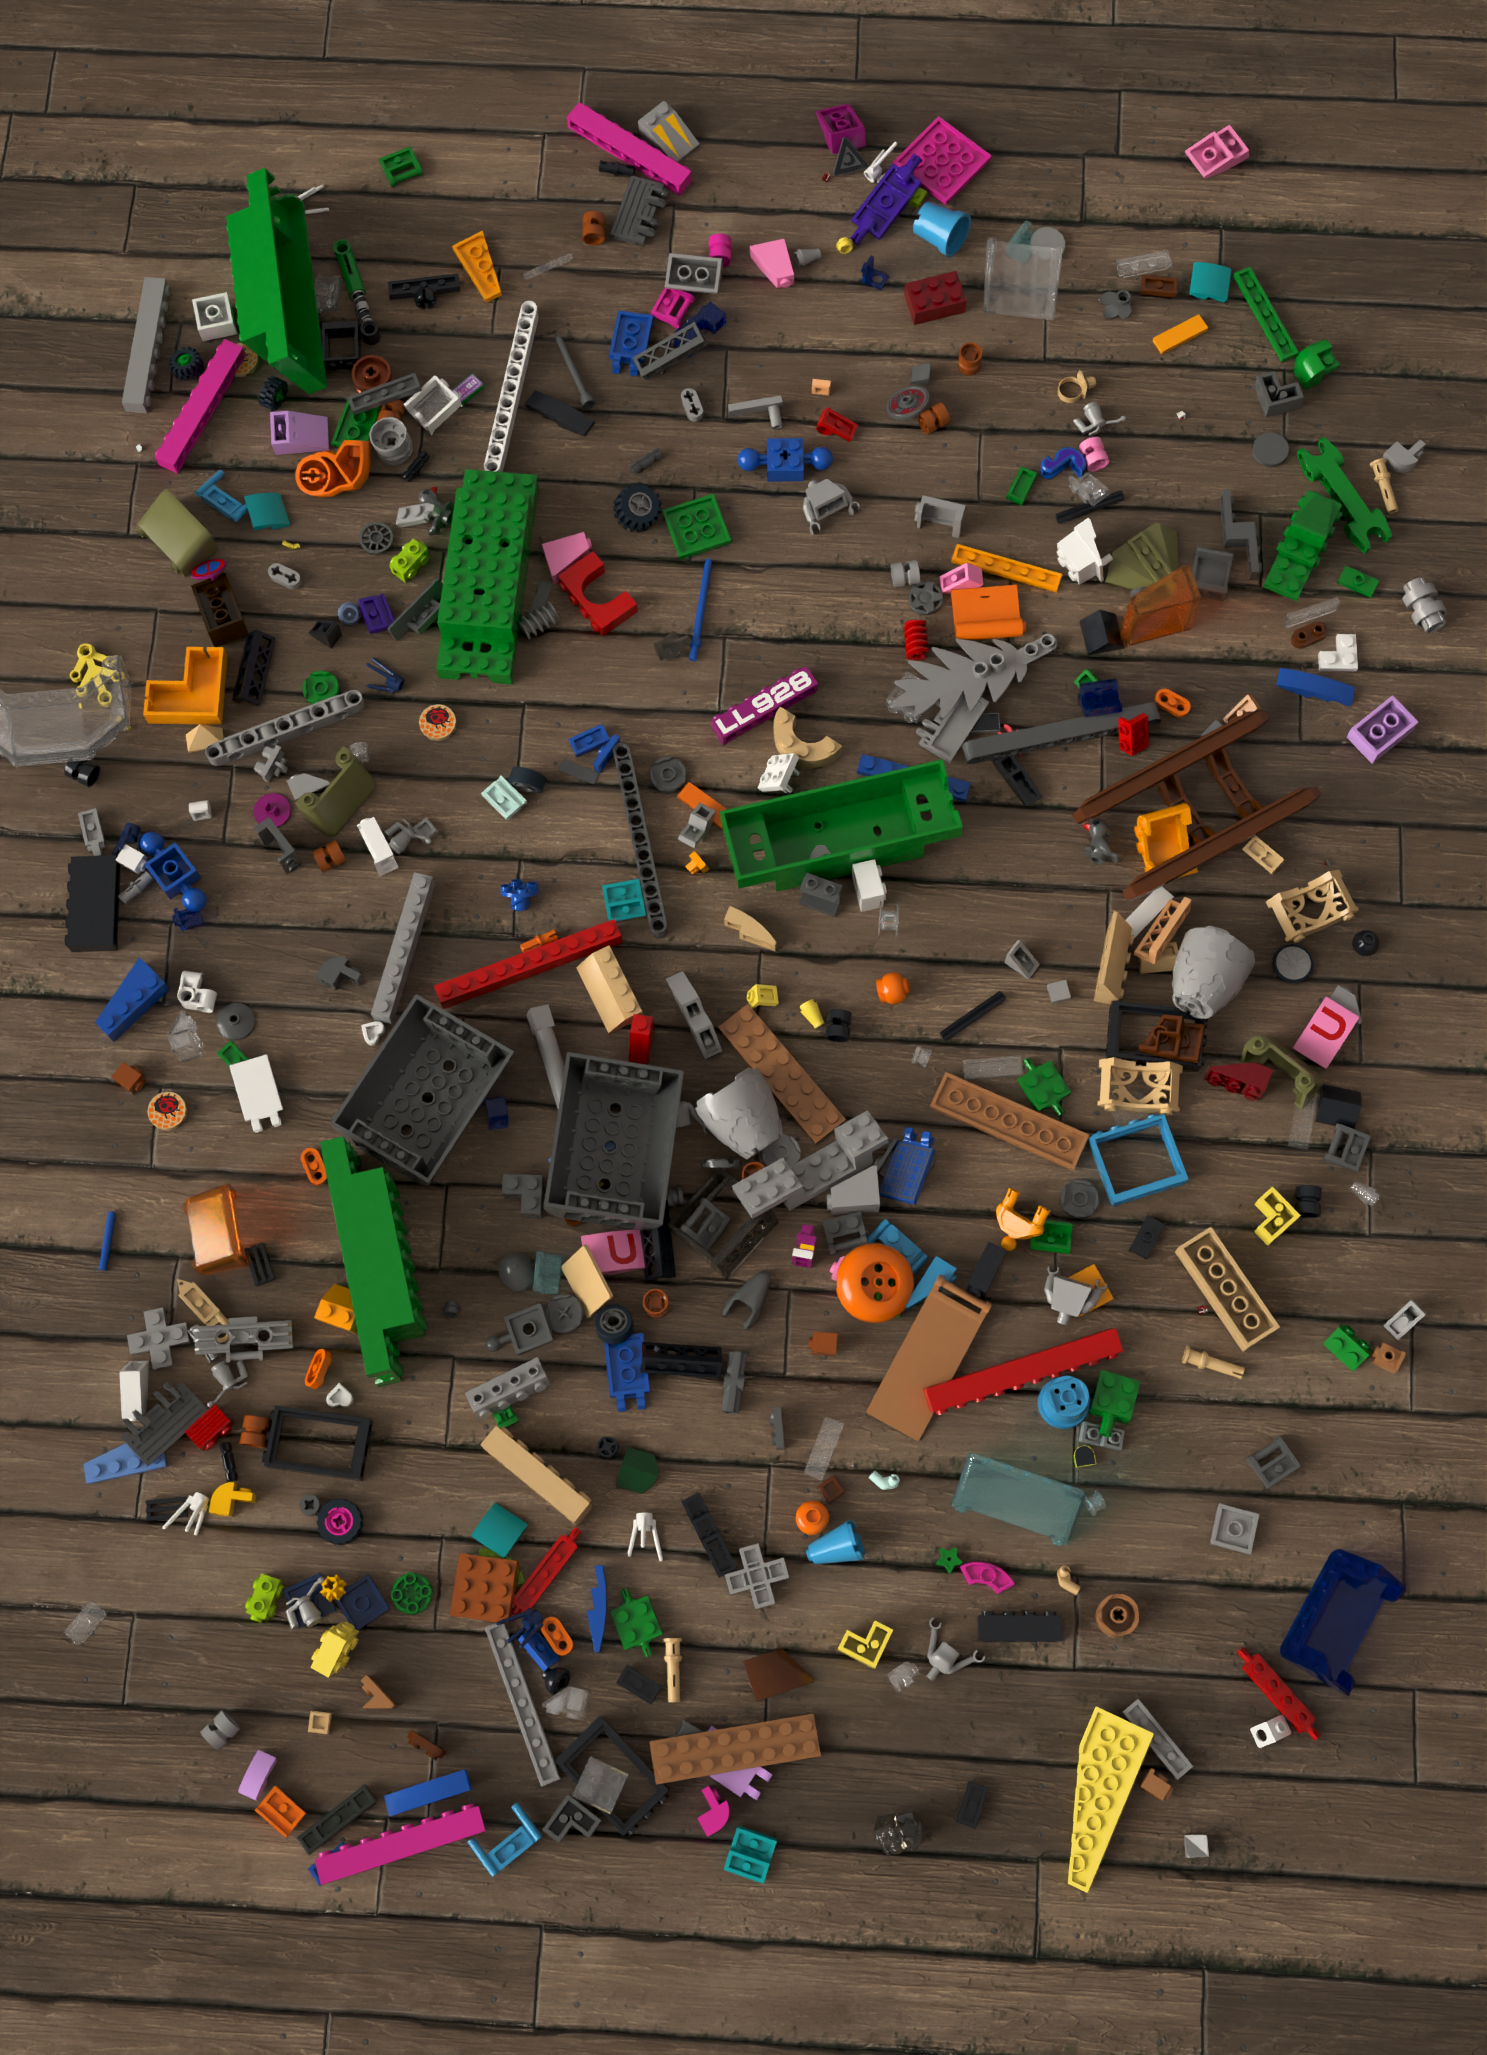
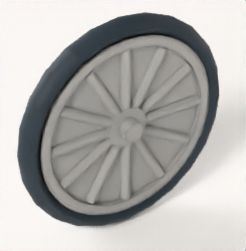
[1273,944,1314,983]

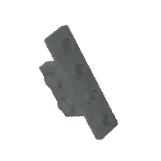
[387,578,443,641]

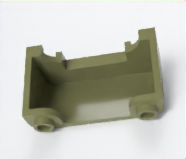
[136,489,219,577]
[295,746,376,837]
[1240,1036,1323,1110]

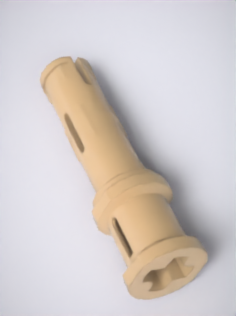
[1370,458,1399,514]
[1182,1346,1245,1379]
[663,1638,682,1702]

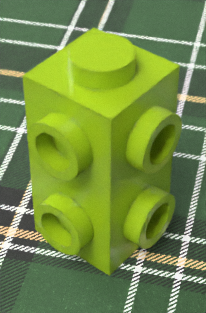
[389,539,429,583]
[245,1573,285,1623]

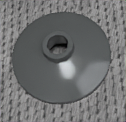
[216,1003,255,1040]

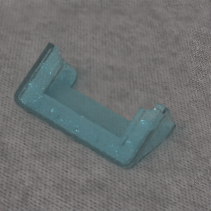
[951,1453,1087,1547]

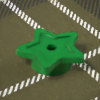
[936,1547,963,1573]

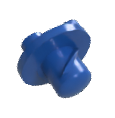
[501,879,539,911]

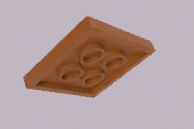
[450,1553,519,1624]

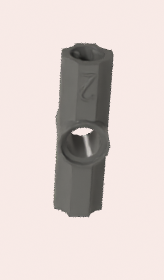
[721,1351,747,1414]

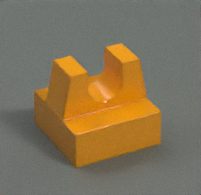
[685,851,709,875]

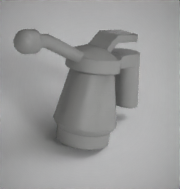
[1073,402,1126,437]
[384,819,432,854]
[207,1360,249,1408]
[286,1577,325,1630]

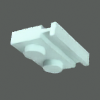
[481,776,527,821]

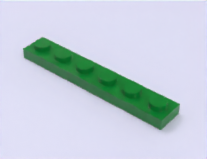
[1233,267,1299,363]

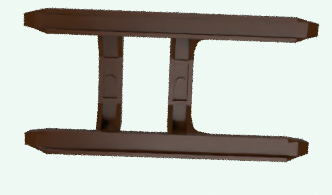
[1072,711,1322,902]

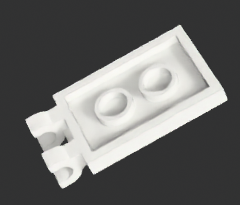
[229,1054,284,1133]

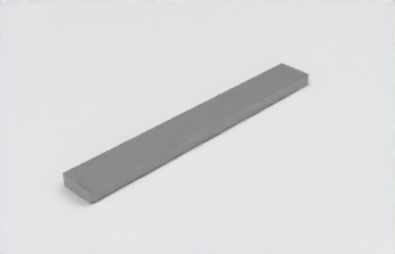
[485,1623,561,1787]

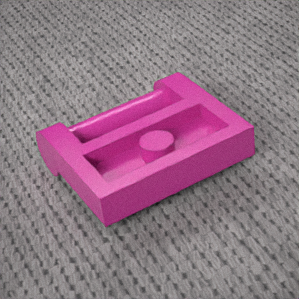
[651,288,695,329]

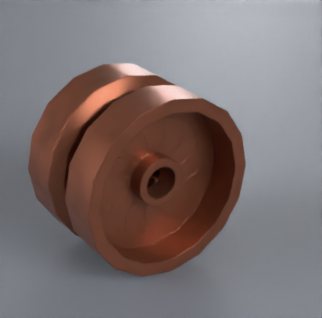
[352,355,394,393]

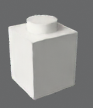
[116,844,150,875]

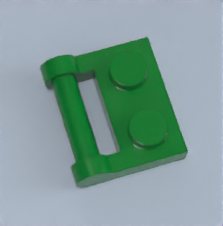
[379,146,423,188]

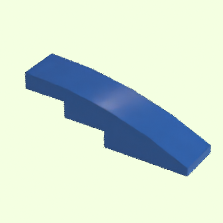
[1276,668,1355,706]
[587,1565,607,1654]
[384,1769,472,1817]

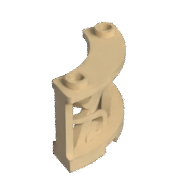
[1266,870,1359,943]
[1097,1057,1183,1116]

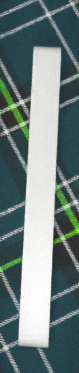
[484,301,538,472]

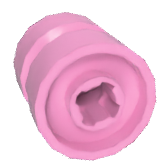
[1079,437,1110,472]

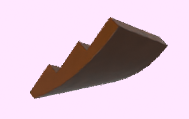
[1139,1015,1205,1063]
[743,1649,814,1702]

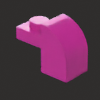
[697,1786,730,1837]

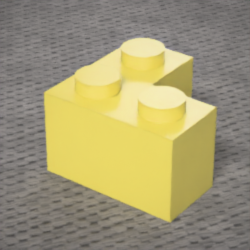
[1254,1186,1301,1246]
[838,1621,893,1669]

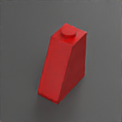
[629,1014,655,1065]

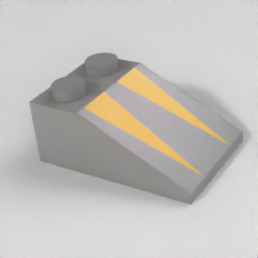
[638,101,700,163]

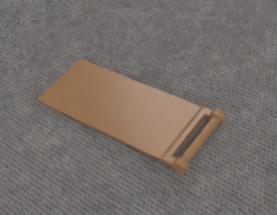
[866,1274,992,1441]

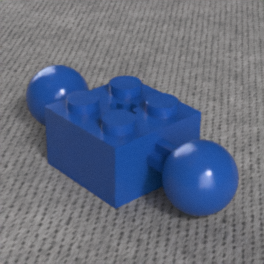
[737,438,833,482]
[140,832,207,912]

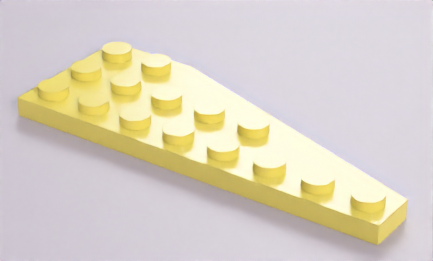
[1068,1707,1155,1893]

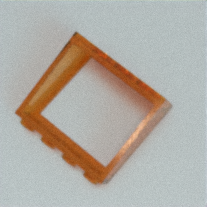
[1120,564,1201,646]

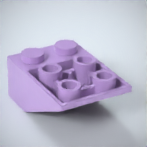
[270,411,329,455]

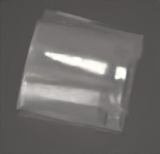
[983,238,1063,320]

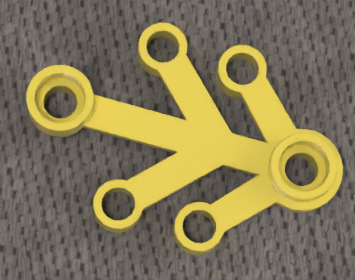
[70,644,123,707]

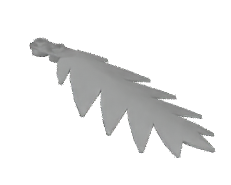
[890,634,1057,719]

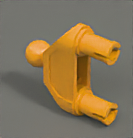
[996,1187,1050,1251]

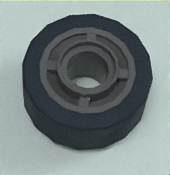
[508,767,546,794]
[595,1304,634,1344]

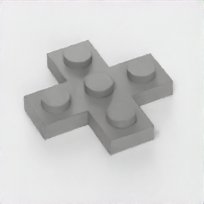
[127,1307,191,1371]
[725,1543,789,1609]

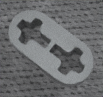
[681,388,703,422]
[268,563,302,590]

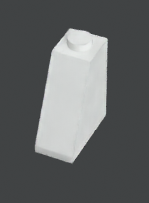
[120,1361,149,1421]

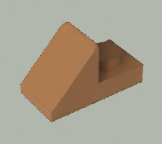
[1223,694,1261,723]
[360,1675,397,1709]

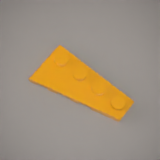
[452,230,502,303]

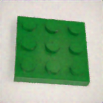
[662,494,731,560]

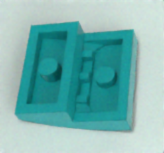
[1189,262,1231,303]
[244,493,290,531]
[602,879,646,921]
[471,1503,528,1559]
[724,1825,778,1884]

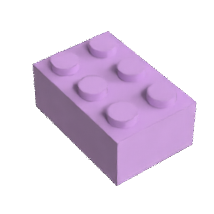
[1347,695,1418,764]

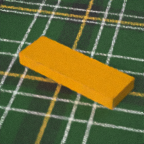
[1153,314,1208,354]

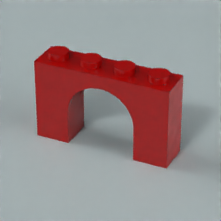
[558,551,638,636]

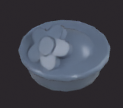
[338,602,361,625]

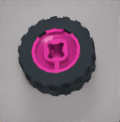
[317,1499,364,1545]

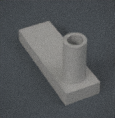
[728,395,783,429]

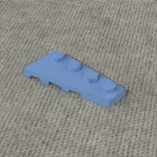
[84,1443,168,1485]

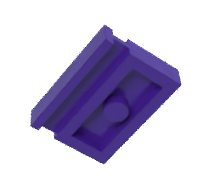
[358,593,395,634]

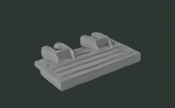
[916,692,989,763]

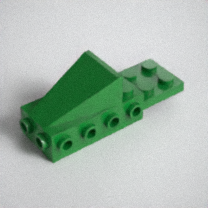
[1263,490,1343,601]

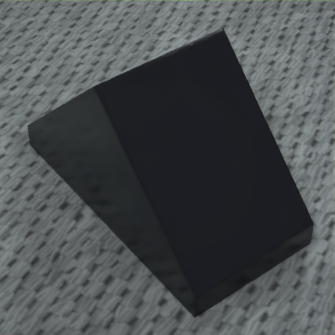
[309,619,342,649]

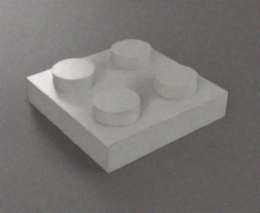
[1210,1503,1259,1555]

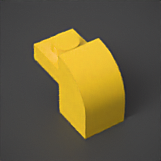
[209,1482,257,1517]

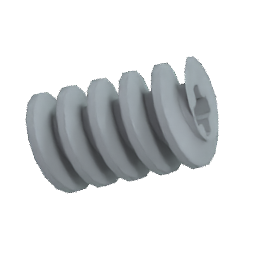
[518,602,560,639]

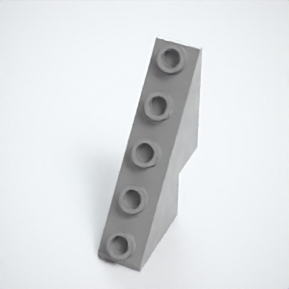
[666,971,722,1059]

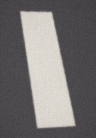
[1125,887,1174,938]

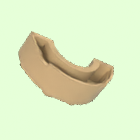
[774,707,842,769]

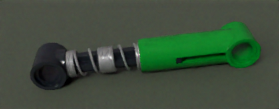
[333,239,381,345]

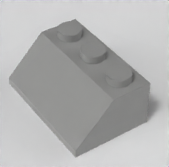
[665,253,723,294]

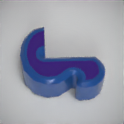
[1040,447,1086,479]

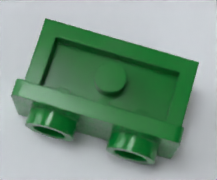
[1030,1220,1073,1254]
[1323,1323,1372,1371]

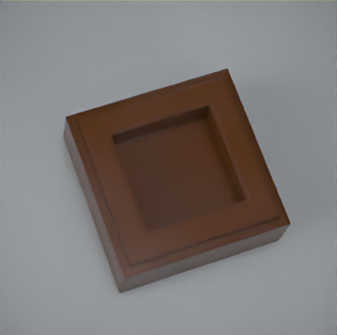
[817,1475,845,1504]

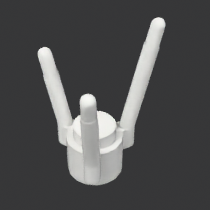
[864,142,897,183]
[298,185,329,214]
[163,1492,210,1536]
[627,1513,663,1562]

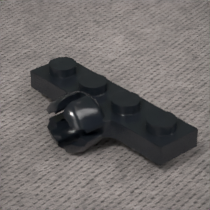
[388,273,460,310]

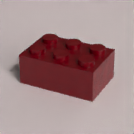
[904,271,966,325]

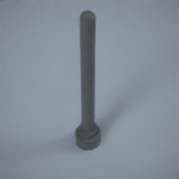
[556,336,596,409]

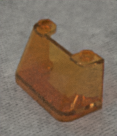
[183,1184,248,1276]

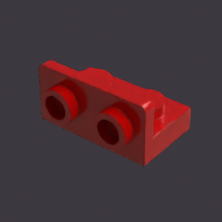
[1118,713,1149,756]

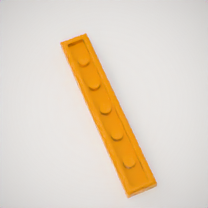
[951,544,1062,593]

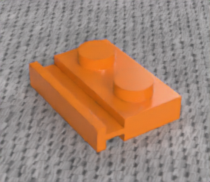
[255,1786,307,1838]

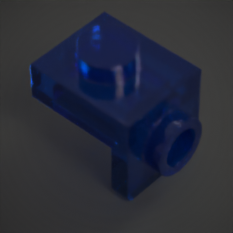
[172,908,204,932]

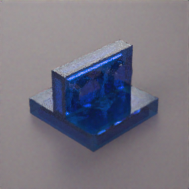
[1077,679,1122,717]

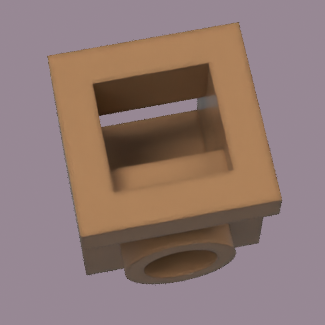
[1371,1343,1406,1374]
[1138,1768,1174,1801]

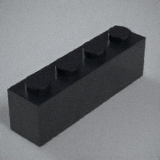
[977,1611,1062,1642]

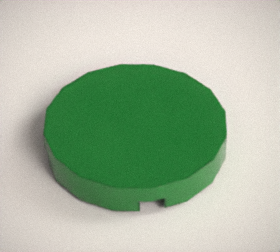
[302,670,340,704]

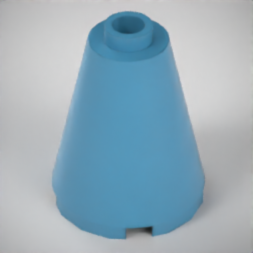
[806,1519,865,1564]

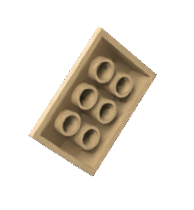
[1094,911,1134,1004]

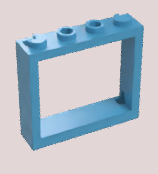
[1088,1114,1189,1207]

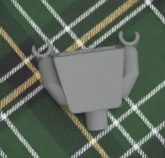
[803,479,860,535]
[1044,1266,1108,1325]

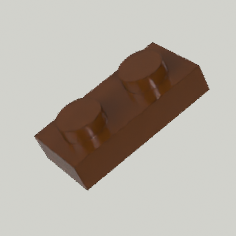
[1140,275,1178,298]

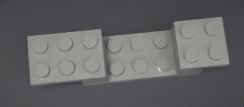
[732,1110,889,1219]

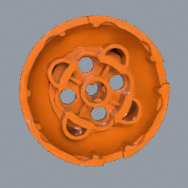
[836,1243,914,1323]

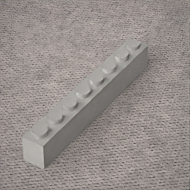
[122,277,171,413]
[371,872,435,1025]

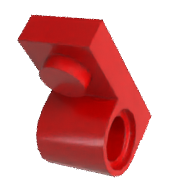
[816,407,858,442]

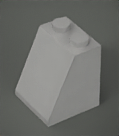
[827,1165,880,1216]

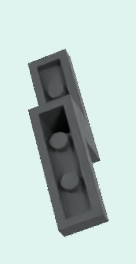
[1220,489,1262,580]

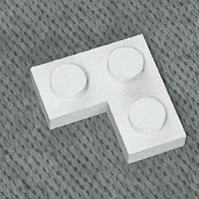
[1318,634,1358,671]

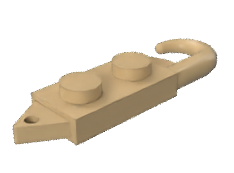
[177,1279,229,1343]

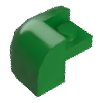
[1294,339,1340,390]

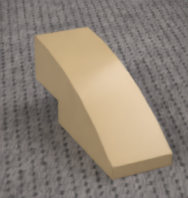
[724,906,777,951]

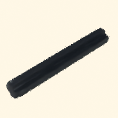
[1055,490,1124,524]
[940,991,1006,1041]

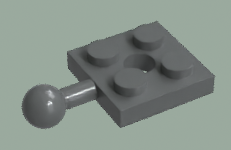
[485,1303,555,1355]

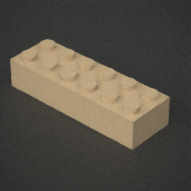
[1175,1227,1280,1352]
[480,1426,593,1526]

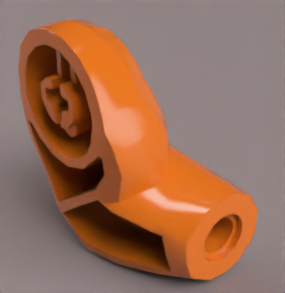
[295,440,371,498]

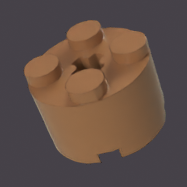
[1095,1594,1139,1638]

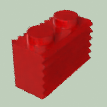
[185,1404,234,1451]

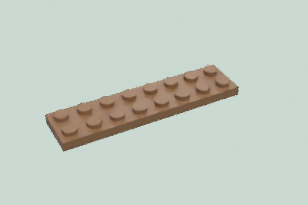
[718,1004,846,1145]
[930,1072,1089,1171]
[649,1714,821,1785]

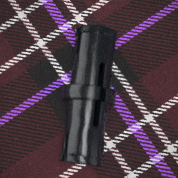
[599,160,635,177]

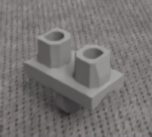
[254,745,288,782]

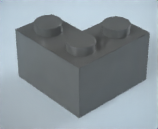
[1254,371,1304,417]
[502,1174,545,1219]
[542,1794,603,1843]

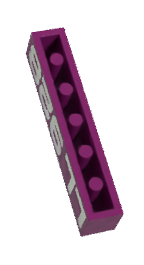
[711,666,818,745]

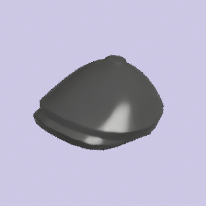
[498,1253,535,1292]

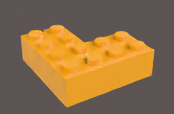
[143,647,228,725]

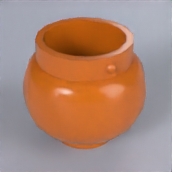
[876,972,910,1005]
[795,1500,830,1535]

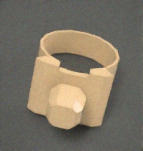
[1058,370,1096,403]

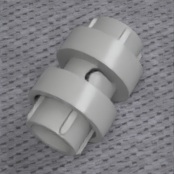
[1402,577,1447,633]

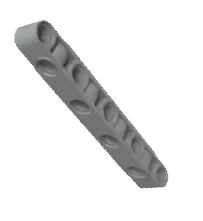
[205,690,365,766]

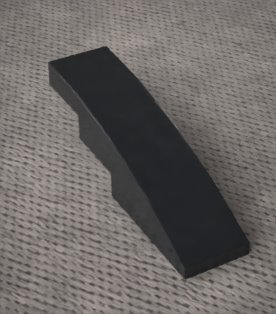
[525,390,595,436]
[991,756,1042,807]
[681,1492,737,1578]

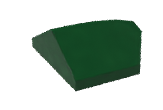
[616,1447,659,1494]

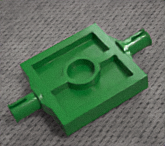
[1017,1057,1071,1117]
[610,1588,664,1658]

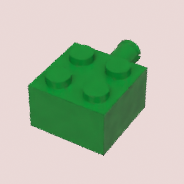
[1088,1370,1141,1437]

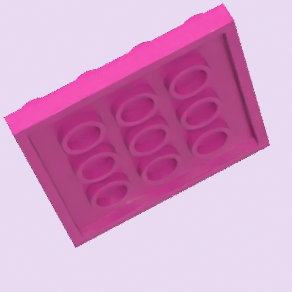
[893,116,992,205]

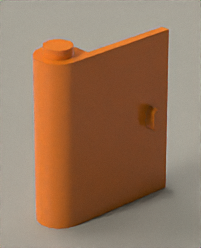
[951,585,1026,641]

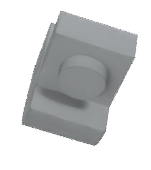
[1382,439,1425,473]
[678,802,716,848]

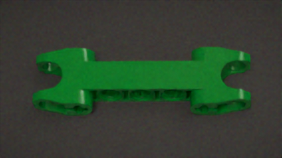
[1297,437,1392,554]

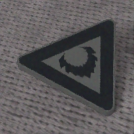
[833,137,869,176]

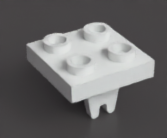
[758,753,800,793]

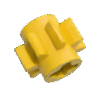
[320,1574,347,1602]

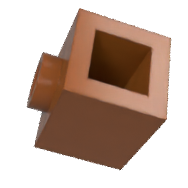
[111,1062,146,1095]
[808,1332,838,1357]

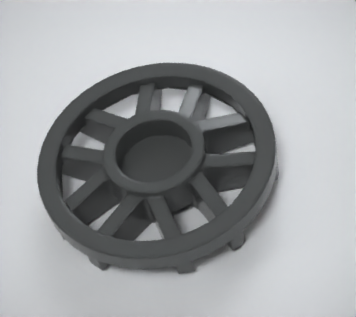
[359,522,394,555]

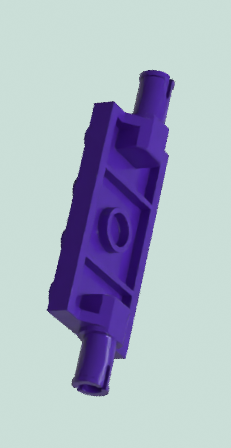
[850,154,922,245]

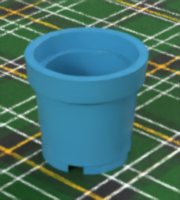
[913,201,971,258]
[1038,1376,1090,1429]

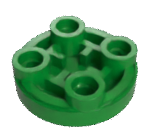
[391,1572,433,1615]

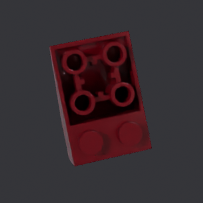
[1204,1062,1273,1101]

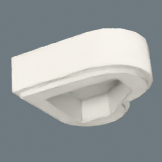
[361,1021,385,1046]
[326,1383,354,1408]

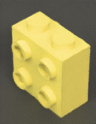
[310,1621,359,1678]

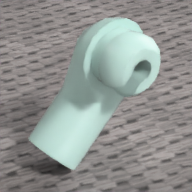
[869,1471,900,1490]

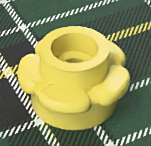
[836,237,853,254]

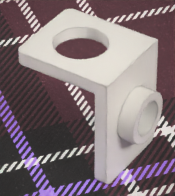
[1250,1714,1292,1748]

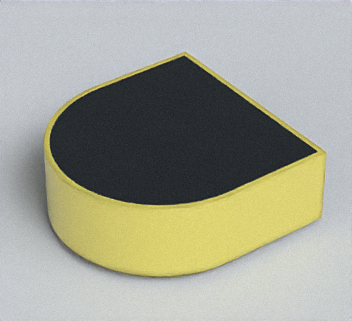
[1074,1445,1096,1468]

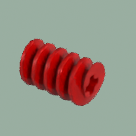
[904,619,929,661]

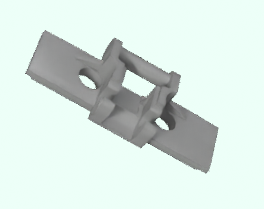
[194,1316,293,1363]

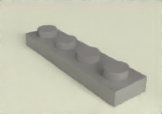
[1122,1699,1193,1780]

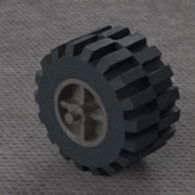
[613,482,662,533]

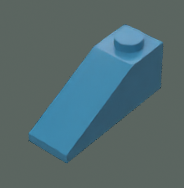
[905,1256,957,1311]

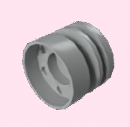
[369,417,413,466]

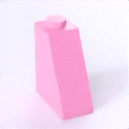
[750,239,794,288]
[542,532,592,584]

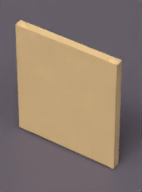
[561,1244,613,1318]

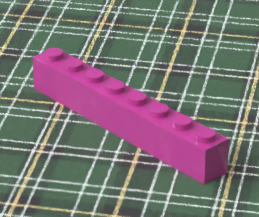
[567,102,692,196]
[155,339,247,474]
[314,1803,486,1885]

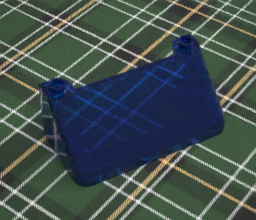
[1280,1549,1406,1696]

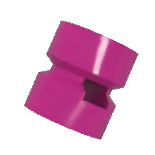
[709,234,731,268]

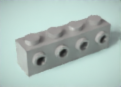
[465,1357,551,1421]

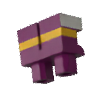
[792,1224,816,1268]

